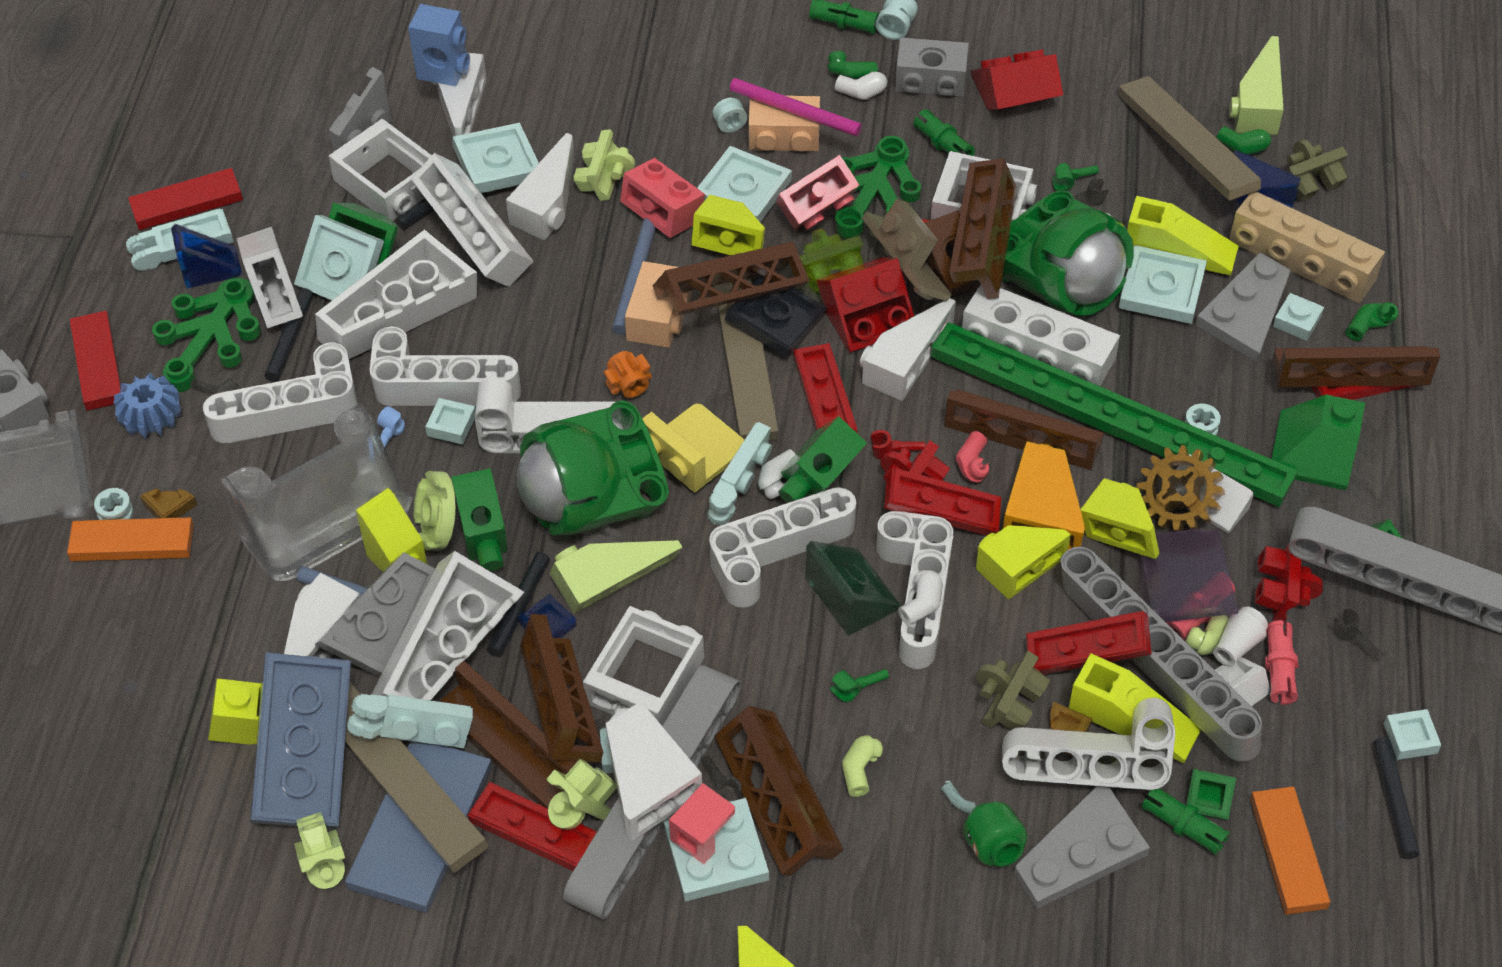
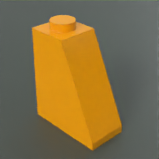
[1003,441,1085,550]

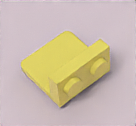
[642,404,744,493]

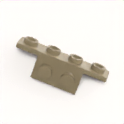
[862,199,951,301]

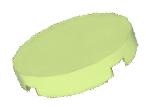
[413,471,456,551]

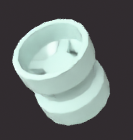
[876,0,918,40]

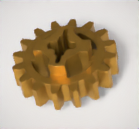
[1137,445,1225,533]

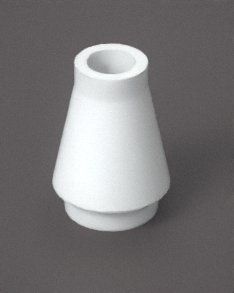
[1213,607,1268,666]

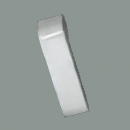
[370,326,522,406]
[203,342,358,443]
[475,378,624,453]
[709,488,856,608]
[876,511,953,669]
[1002,698,1175,790]

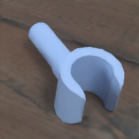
[370,406,405,460]

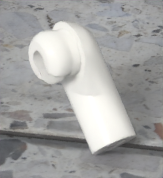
[835,72,887,100]
[758,449,795,499]
[898,570,943,626]

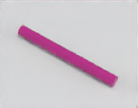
[730,78,862,137]

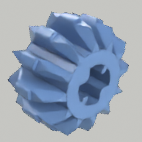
[114,373,181,439]

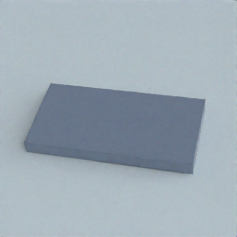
[250,652,351,829]
[345,741,493,913]

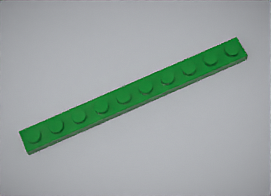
[930,322,1298,507]

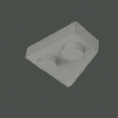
[329,67,392,152]

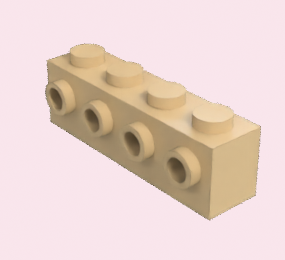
[1229,191,1385,304]

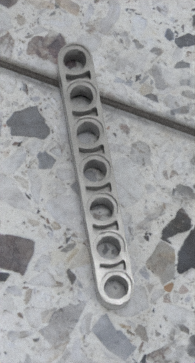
[1288,507,1502,633]
[1061,547,1262,762]
[563,665,741,920]

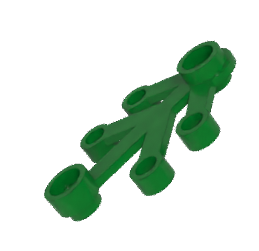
[835,136,921,240]
[152,278,261,392]

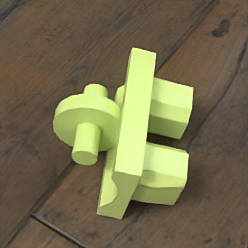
[574,129,636,201]
[546,759,617,830]
[294,812,345,889]

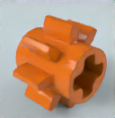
[603,351,652,398]

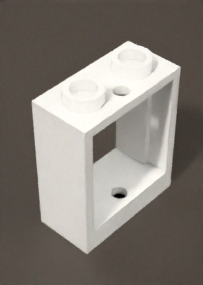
[328,119,432,221]
[931,151,1037,221]
[583,606,704,726]

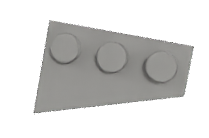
[1195,252,1291,362]
[315,553,435,677]
[1014,786,1150,909]

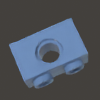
[408,4,470,86]

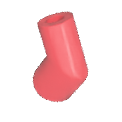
[955,431,989,482]

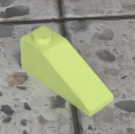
[1229,36,1284,135]
[549,540,682,614]

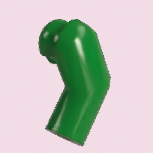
[827,51,878,79]
[1216,126,1271,156]
[1345,302,1398,341]

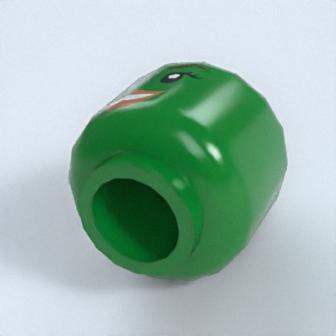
[963,801,1028,867]

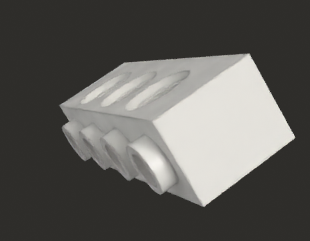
[411,153,534,287]
[962,285,1120,386]

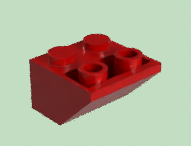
[971,49,1063,110]
[816,257,914,352]

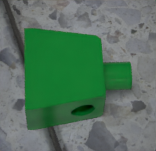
[778,416,867,503]
[451,468,508,572]

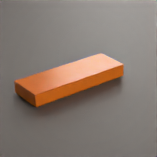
[67,517,194,561]
[1250,786,1330,915]

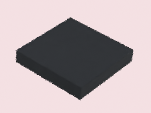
[724,275,827,358]

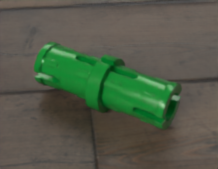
[809,0,879,34]
[913,109,975,156]
[1142,788,1231,856]

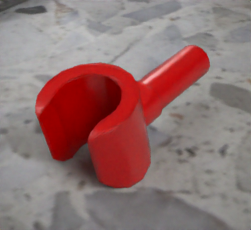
[871,430,925,460]

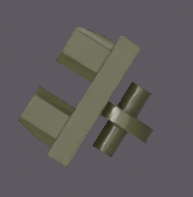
[1277,139,1348,202]
[976,651,1050,730]

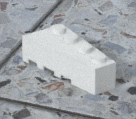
[315,230,477,359]
[372,551,524,700]

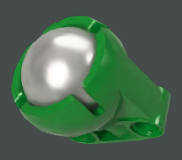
[1002,191,1134,315]
[516,401,669,537]

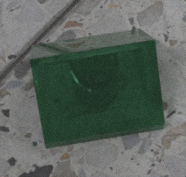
[805,541,901,636]

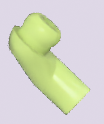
[1185,613,1229,656]
[842,735,883,797]

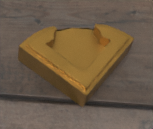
[140,489,197,518]
[1049,702,1092,757]

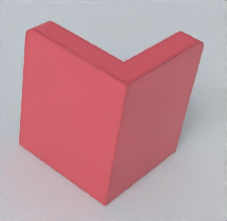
[669,783,735,864]

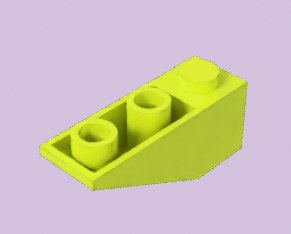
[1127,196,1239,276]
[1069,654,1201,763]
[208,679,262,745]

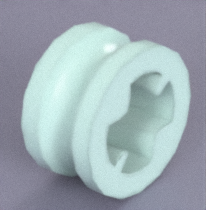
[713,98,748,133]
[1184,403,1221,435]
[94,488,133,520]

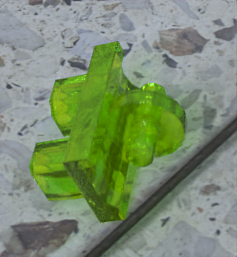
[800,228,863,293]

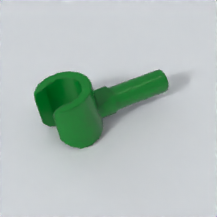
[1052,163,1099,191]
[830,669,889,703]

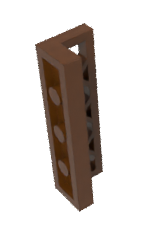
[949,158,1017,299]
[652,242,809,315]
[1273,346,1440,387]
[944,389,1104,471]
[520,614,604,762]
[438,661,576,808]
[714,706,844,876]

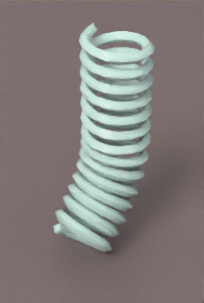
[941,781,976,814]

